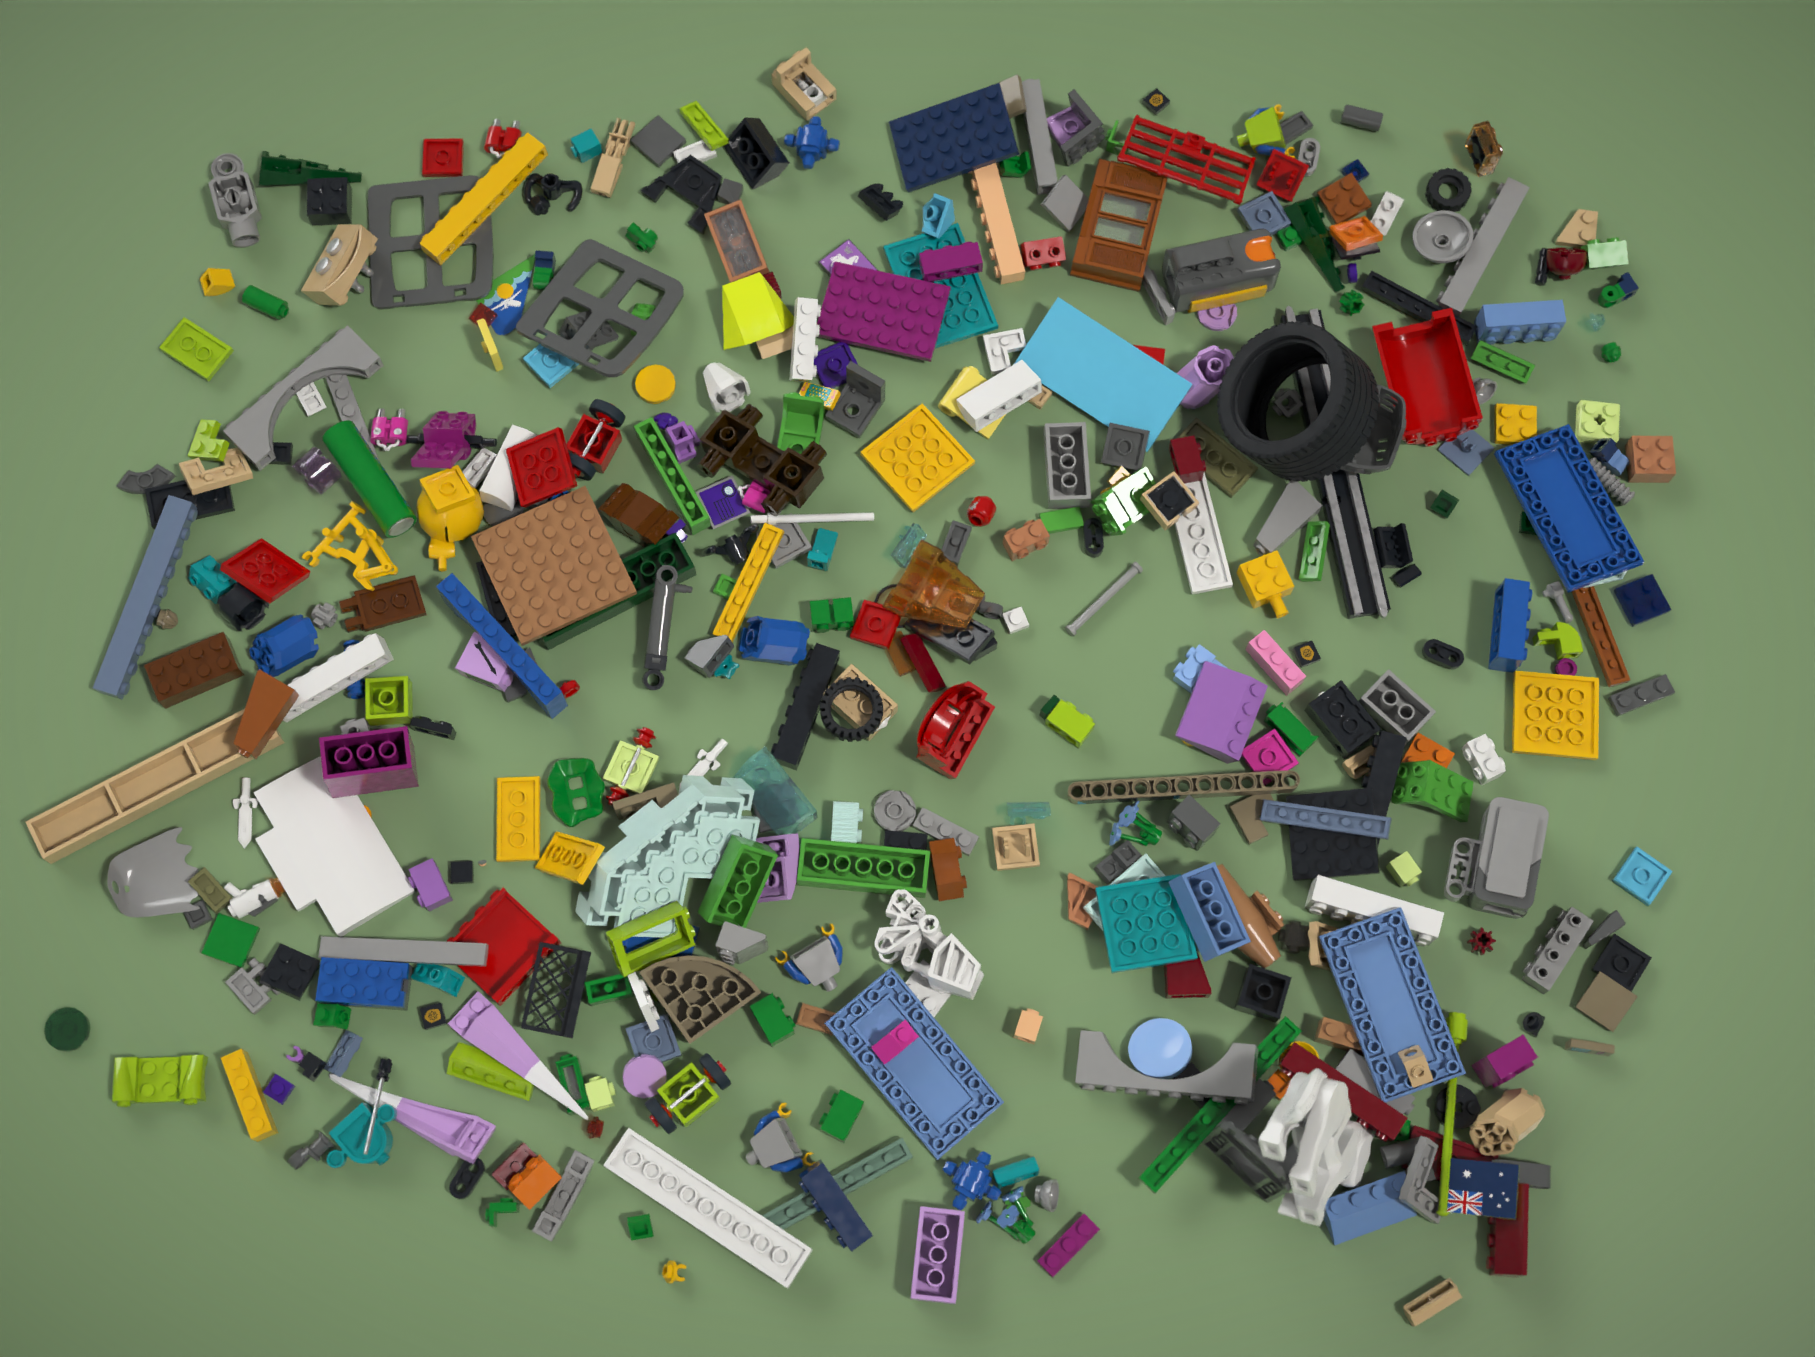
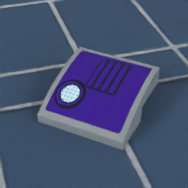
[695,476,750,529]

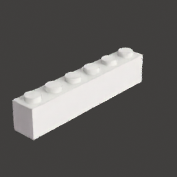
[283,633,394,722]

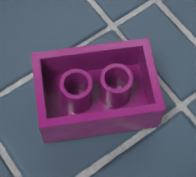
[1471,1034,1538,1088]

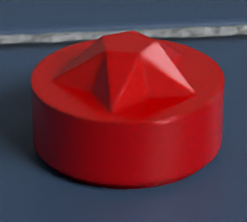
[559,680,580,698]

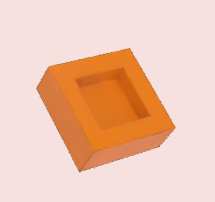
[1267,1069,1291,1100]

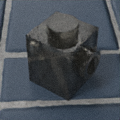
[1278,921,1310,954]

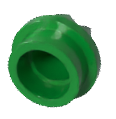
[1601,342,1621,363]

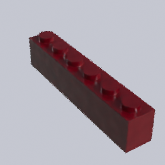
[1278,1042,1408,1142]

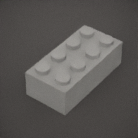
[1043,422,1091,509]

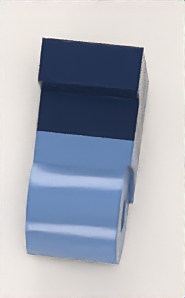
[1589,438,1630,476]

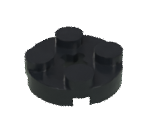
[1435,1085,1481,1130]

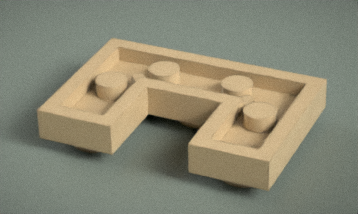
[179,447,253,495]

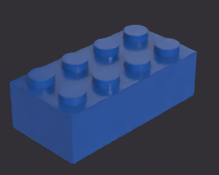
[1488,578,1532,673]

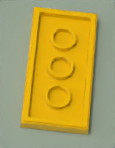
[496,776,541,862]
[535,831,605,885]

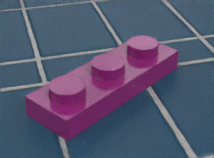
[1037,1213,1100,1278]

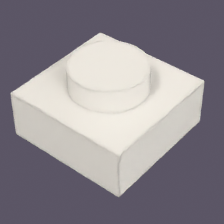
[1002,607,1029,634]

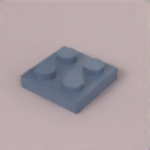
[1237,191,1292,236]
[626,1014,682,1063]

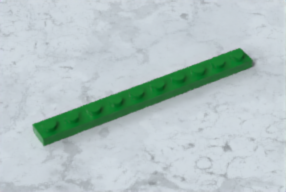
[1138,1016,1302,1194]

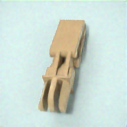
[591,118,636,198]

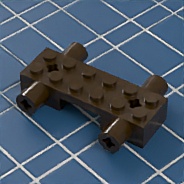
[697,404,827,516]

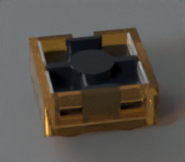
[1465,120,1503,177]

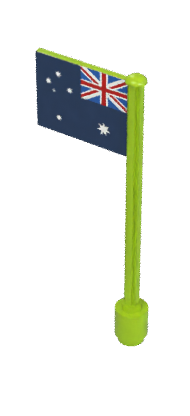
[1436,1012,1520,1220]

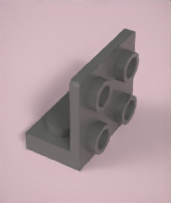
[558,310,619,351]

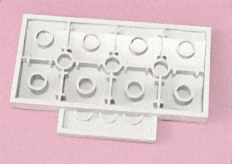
[254,756,416,937]

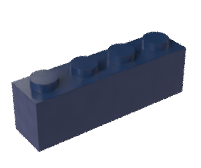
[799,1159,873,1252]

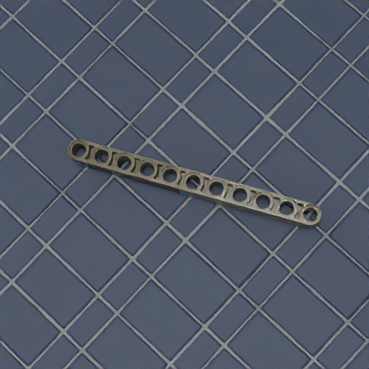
[1067,770,1300,805]

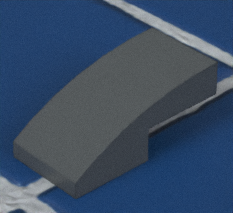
[1094,840,1142,885]

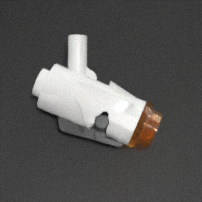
[224,877,286,919]

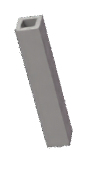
[1022,79,1058,195]

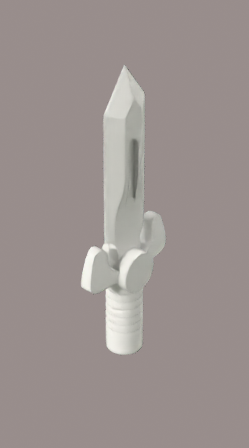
[679,739,728,793]
[233,778,259,849]

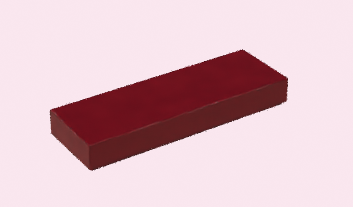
[901,634,947,693]

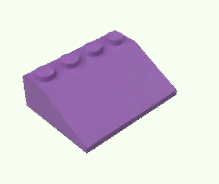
[1175,661,1268,764]

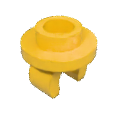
[662,1260,686,1283]

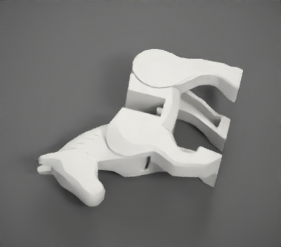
[1258,1068,1376,1226]

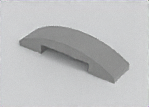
[532,1150,595,1242]

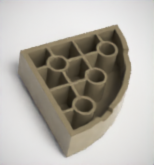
[639,956,761,1044]

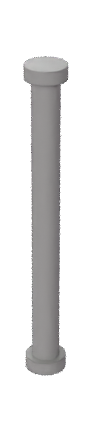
[1065,562,1143,636]

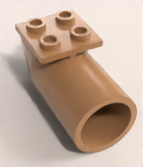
[1217,864,1284,969]

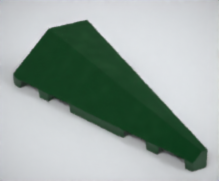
[259,151,362,185]
[1283,196,1345,292]

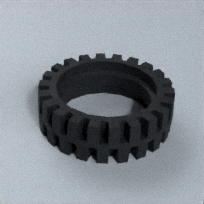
[820,677,883,742]

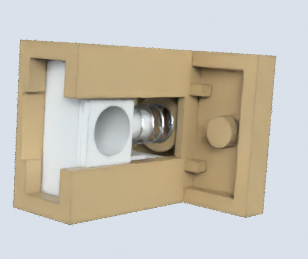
[771,47,837,121]

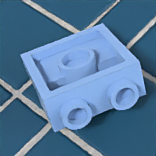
[1173,644,1227,694]

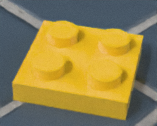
[1494,403,1537,445]

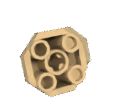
[1469,1088,1545,1156]

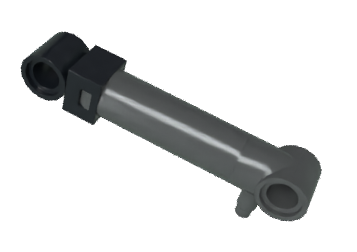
[642,565,693,690]

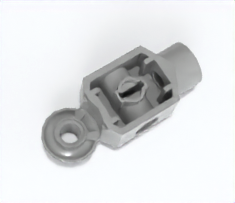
[208,153,262,247]

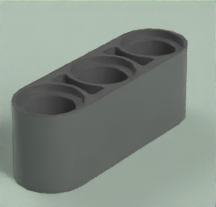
[1492,1160,1551,1189]

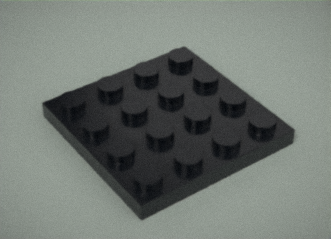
[1286,788,1380,881]

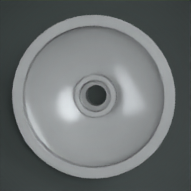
[1413,210,1473,263]

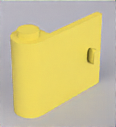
[938,366,1006,439]

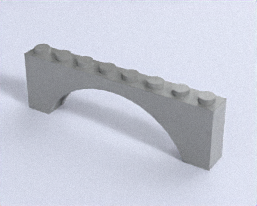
[223,325,384,471]
[1075,1030,1258,1105]

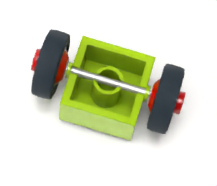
[645,1053,731,1134]

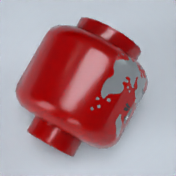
[967,496,996,527]

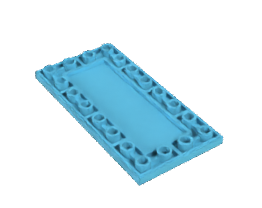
[1013,297,1193,453]

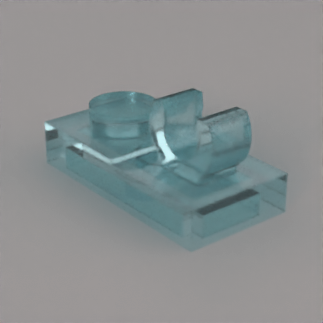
[891,523,927,569]
[1007,802,1051,825]

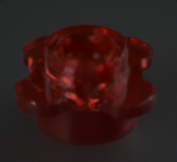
[587,1116,604,1139]

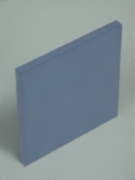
[1438,430,1494,476]

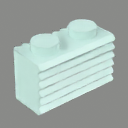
[831,801,863,843]

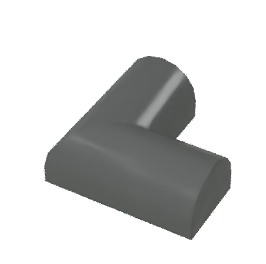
[1379,1137,1436,1182]

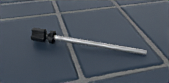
[363,1058,393,1155]

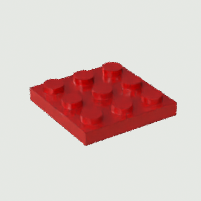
[506,427,578,508]
[220,538,311,604]

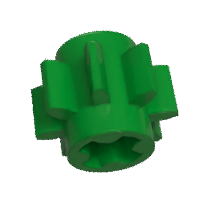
[1339,289,1365,316]

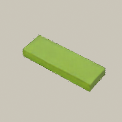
[680,101,728,151]

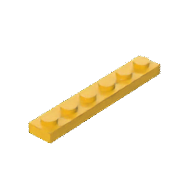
[712,523,785,643]

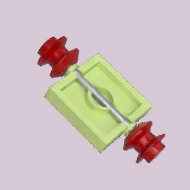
[603,727,659,806]

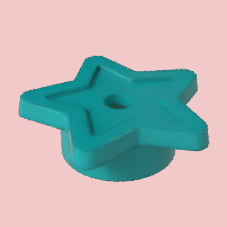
[714,654,740,679]

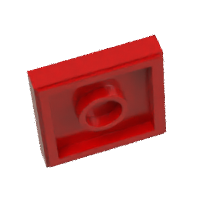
[422,138,464,177]
[849,600,903,650]

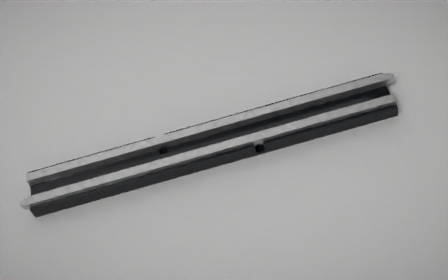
[1280,306,1391,619]

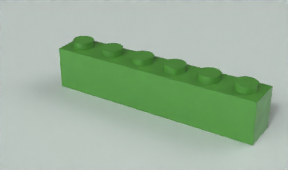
[634,417,711,535]

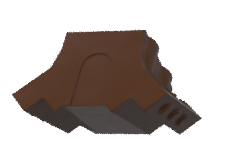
[597,483,680,547]

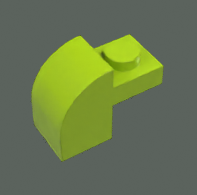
[1532,622,1583,660]

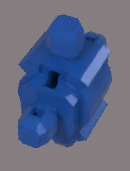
[784,116,840,169]
[943,1151,1001,1211]

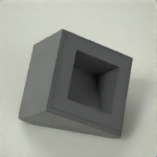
[718,178,744,205]

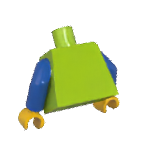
[1237,104,1295,158]

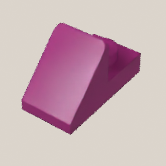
[871,1020,919,1065]

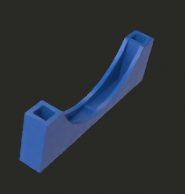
[436,573,568,719]

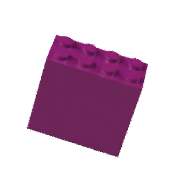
[319,726,419,798]

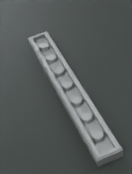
[318,936,489,966]

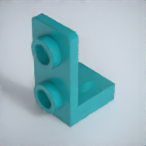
[807,528,838,571]
[411,963,465,997]

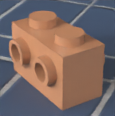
[1003,519,1050,561]

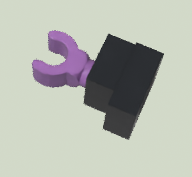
[286,1046,327,1082]

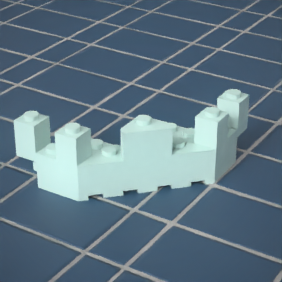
[575,775,760,937]

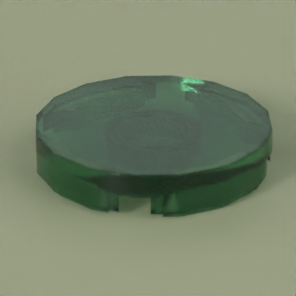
[44,1007,91,1052]

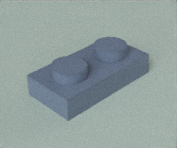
[324,1030,363,1078]

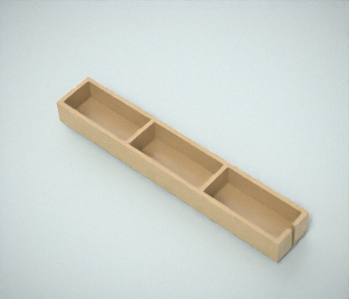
[26,709,285,864]

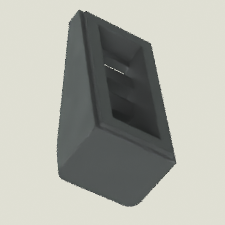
[1583,910,1626,949]

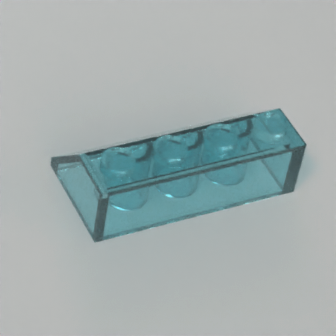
[733,747,818,835]

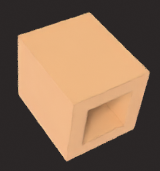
[1013,1009,1043,1045]

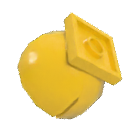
[416,465,484,542]

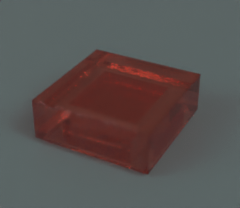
[469,303,498,328]

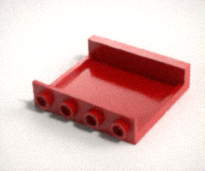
[446,887,561,1006]

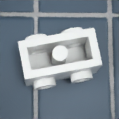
[1462,734,1506,785]

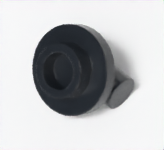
[1523,1012,1545,1037]

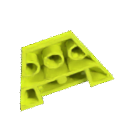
[722,272,794,350]

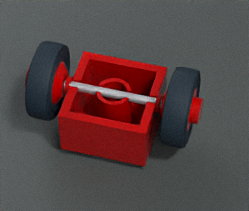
[566,399,625,481]

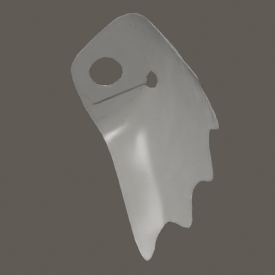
[107,827,200,917]

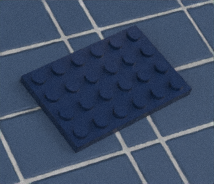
[889,83,1020,193]

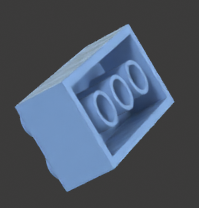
[1474,300,1566,345]

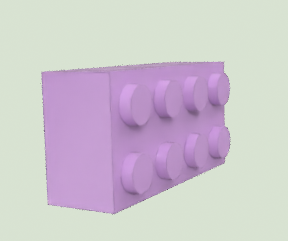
[910,1206,965,1304]

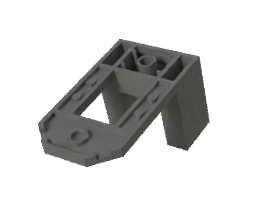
[1202,1079,1298,1203]

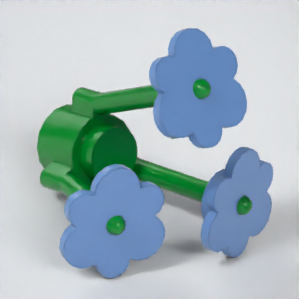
[1109,800,1162,846]
[976,1186,1036,1244]

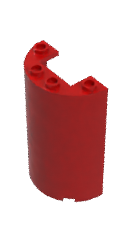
[1372,307,1483,447]

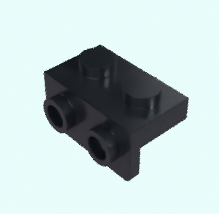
[1373,523,1413,568]

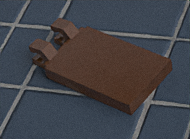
[339,575,427,633]

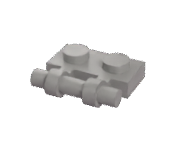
[225,958,281,1015]

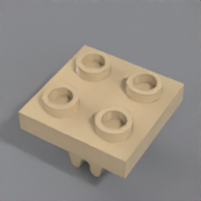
[992,823,1040,871]
[1308,921,1338,972]

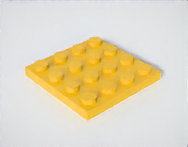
[860,403,975,513]
[1512,671,1599,760]

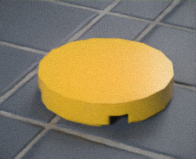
[635,364,676,404]

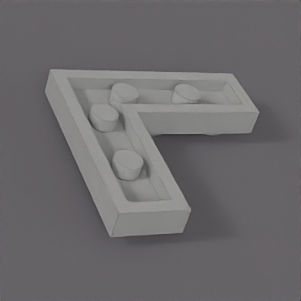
[1399,1136,1441,1224]

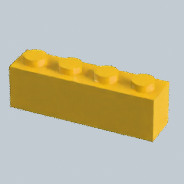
[221,1049,278,1142]

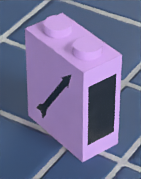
[455,632,514,692]

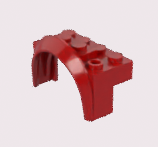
[916,681,995,779]

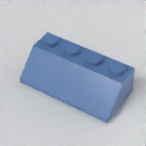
[1169,862,1251,962]
[1324,1171,1417,1245]

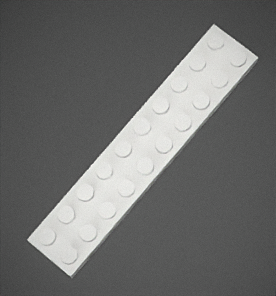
[603,1128,813,1288]

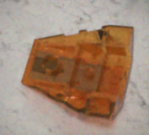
[882,539,985,628]

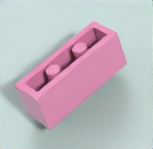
[1245,630,1306,696]

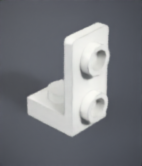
[1371,191,1405,235]

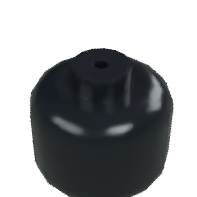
[529,195,550,216]

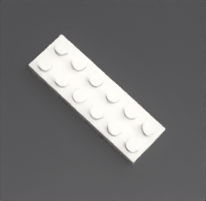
[1174,473,1233,595]

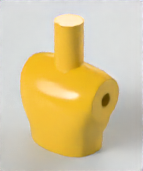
[428,533,455,572]

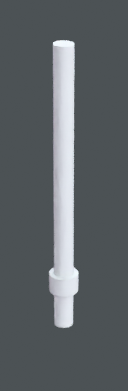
[751,513,874,525]

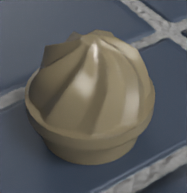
[157,609,178,629]

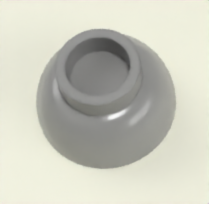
[1473,377,1497,405]
[1035,1179,1059,1212]

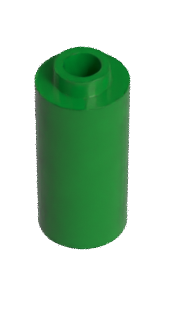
[242,285,289,320]

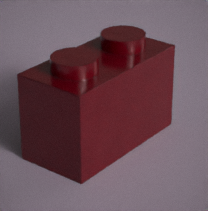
[1169,435,1206,484]

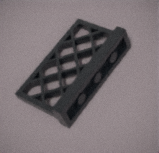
[521,942,591,1039]

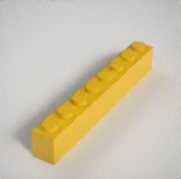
[420,132,548,266]

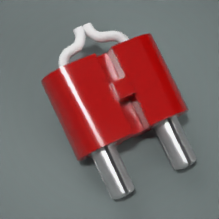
[484,119,522,158]

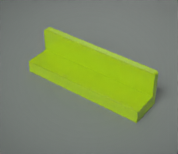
[447,1042,534,1101]

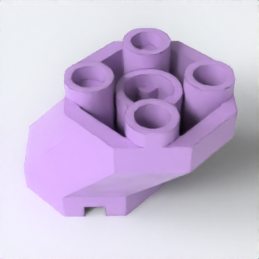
[1177,345,1234,409]

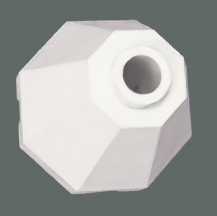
[703,362,751,412]

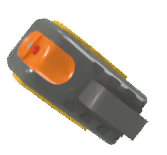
[1162,229,1281,313]

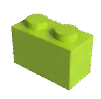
[1045,699,1095,748]

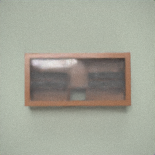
[704,199,769,282]

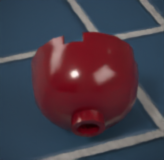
[1546,248,1587,279]

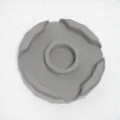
[874,790,916,832]

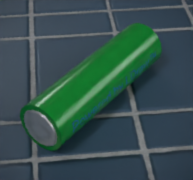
[322,420,417,538]

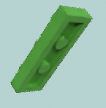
[1471,340,1535,383]
[1299,521,1330,582]

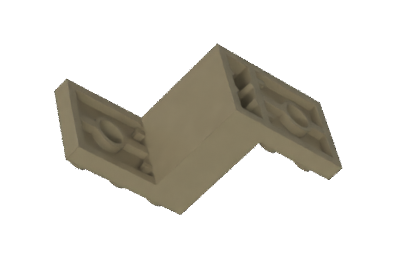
[612,783,678,821]

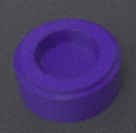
[1347,263,1357,283]

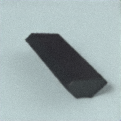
[1392,564,1422,588]

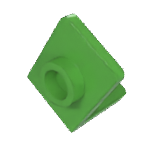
[1105,120,1129,155]
[631,303,655,336]

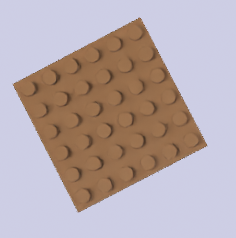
[471,486,637,646]

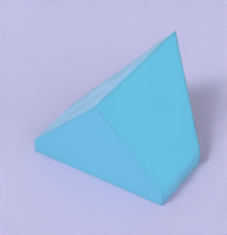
[922,193,955,238]

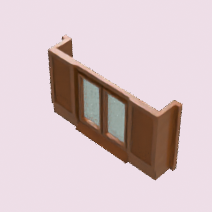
[1070,159,1168,292]

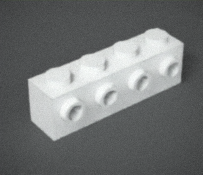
[789,297,821,382]

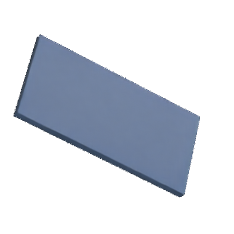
[1319,907,1466,1103]
[824,967,1004,1160]

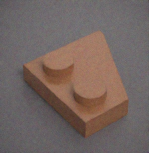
[1067,873,1098,930]

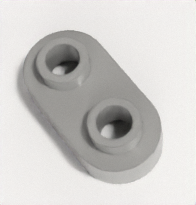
[1297,138,1320,176]

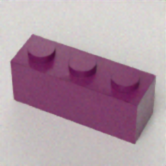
[919,242,983,282]

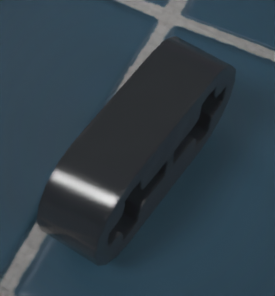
[1083,518,1104,558]

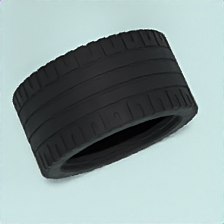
[1217,321,1379,482]

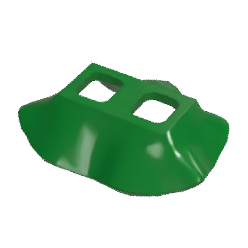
[547,758,605,827]

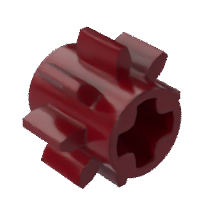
[1467,927,1496,956]

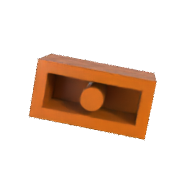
[507,1154,562,1210]

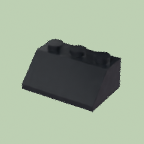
[724,118,790,189]

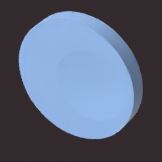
[1128,1018,1193,1079]

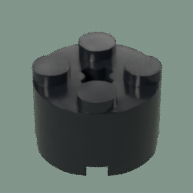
[217,582,269,631]

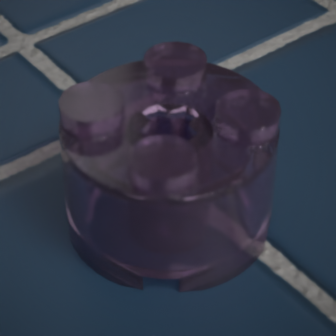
[292,446,342,495]

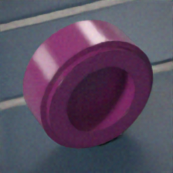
[1555,658,1577,676]

